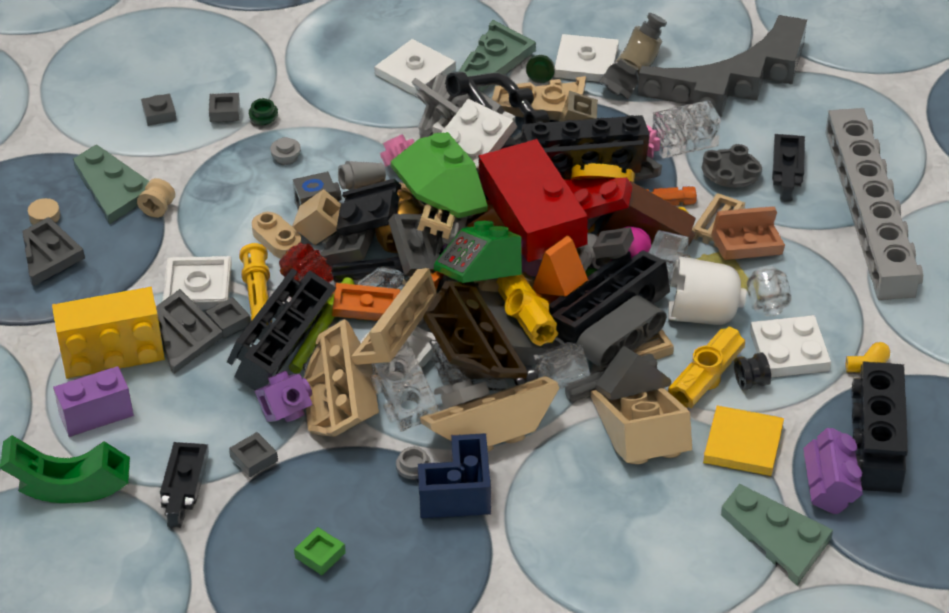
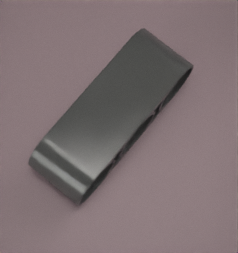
[576,295,667,369]

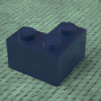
[418,433,491,518]

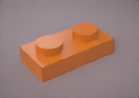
[332,283,400,321]

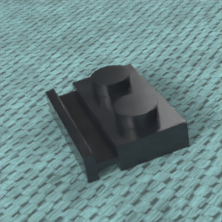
[336,178,402,236]

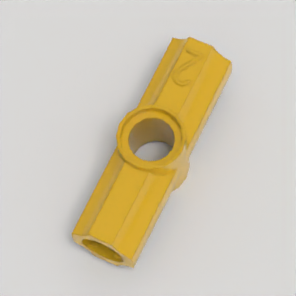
[496,274,558,346]
[668,326,745,408]

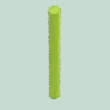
[289,277,355,374]

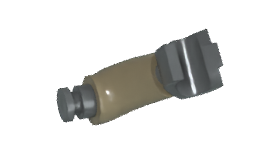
[599,13,667,99]

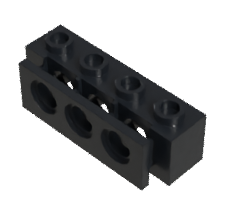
[521,115,650,179]
[549,250,670,358]
[227,268,336,390]
[851,361,908,493]

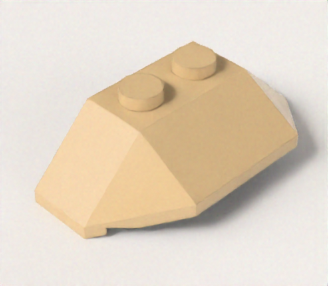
[304,319,379,437]
[420,376,559,452]

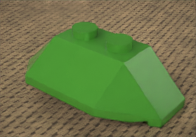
[391,132,488,218]

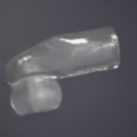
[357,267,405,291]

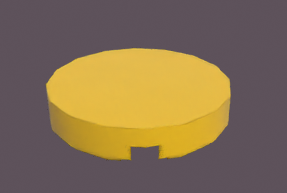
[571,163,635,183]

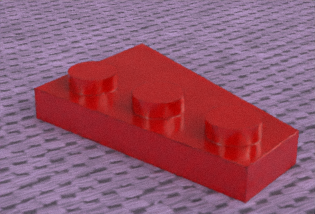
[564,177,633,219]

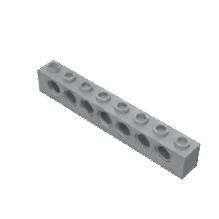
[825,108,923,300]

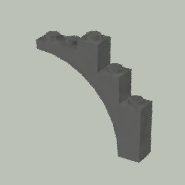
[638,15,807,117]

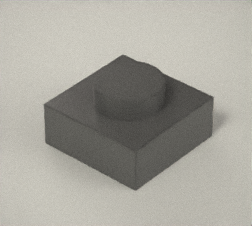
[141,93,176,126]
[209,93,240,122]
[592,227,634,259]
[205,297,251,339]
[229,432,278,478]

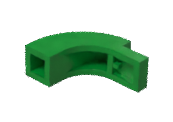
[0,435,130,504]

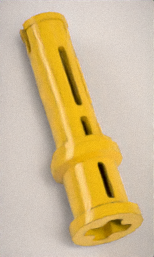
[239,243,272,325]

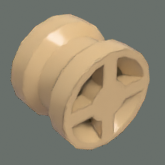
[137,178,175,218]

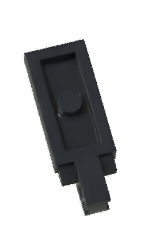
[772,134,805,201]
[160,442,209,528]

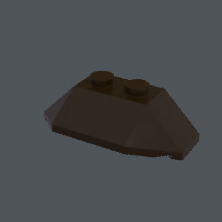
[423,281,529,380]

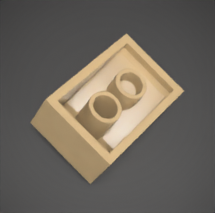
[591,388,692,464]

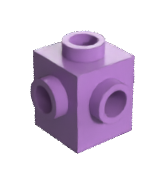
[254,371,313,422]

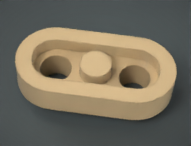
[252,212,302,259]

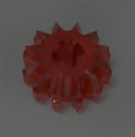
[279,243,333,283]

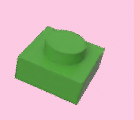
[294,527,346,575]

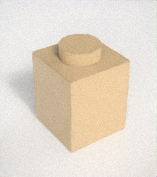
[292,189,341,245]

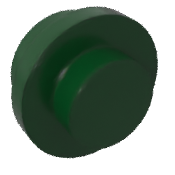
[526,55,555,83]
[248,98,278,125]

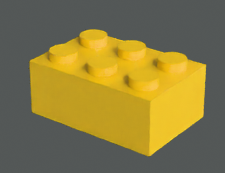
[52,286,165,379]

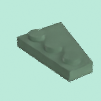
[458,19,536,92]
[73,144,149,224]
[721,484,833,586]

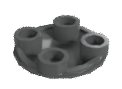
[701,144,762,188]

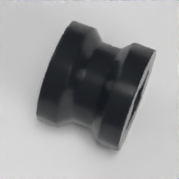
[734,352,771,390]

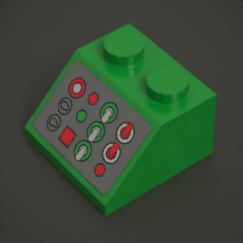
[434,221,522,283]

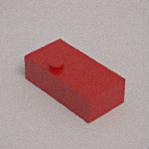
[478,139,588,262]

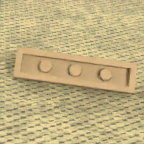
[352,268,437,365]

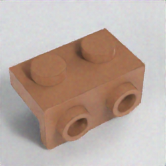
[711,206,785,260]

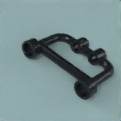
[445,71,549,149]

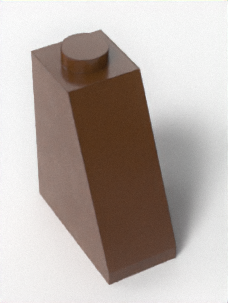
[597,181,696,257]

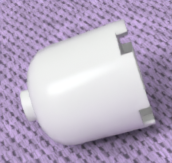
[668,256,747,325]

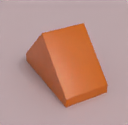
[532,236,588,296]

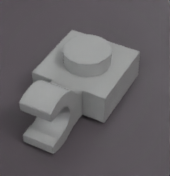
[433,379,490,411]

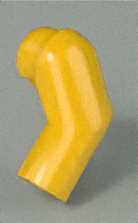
[845,342,891,372]

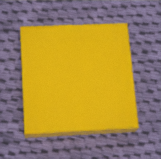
[703,405,784,476]

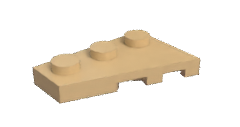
[492,76,586,121]

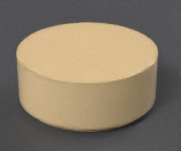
[28,198,60,225]

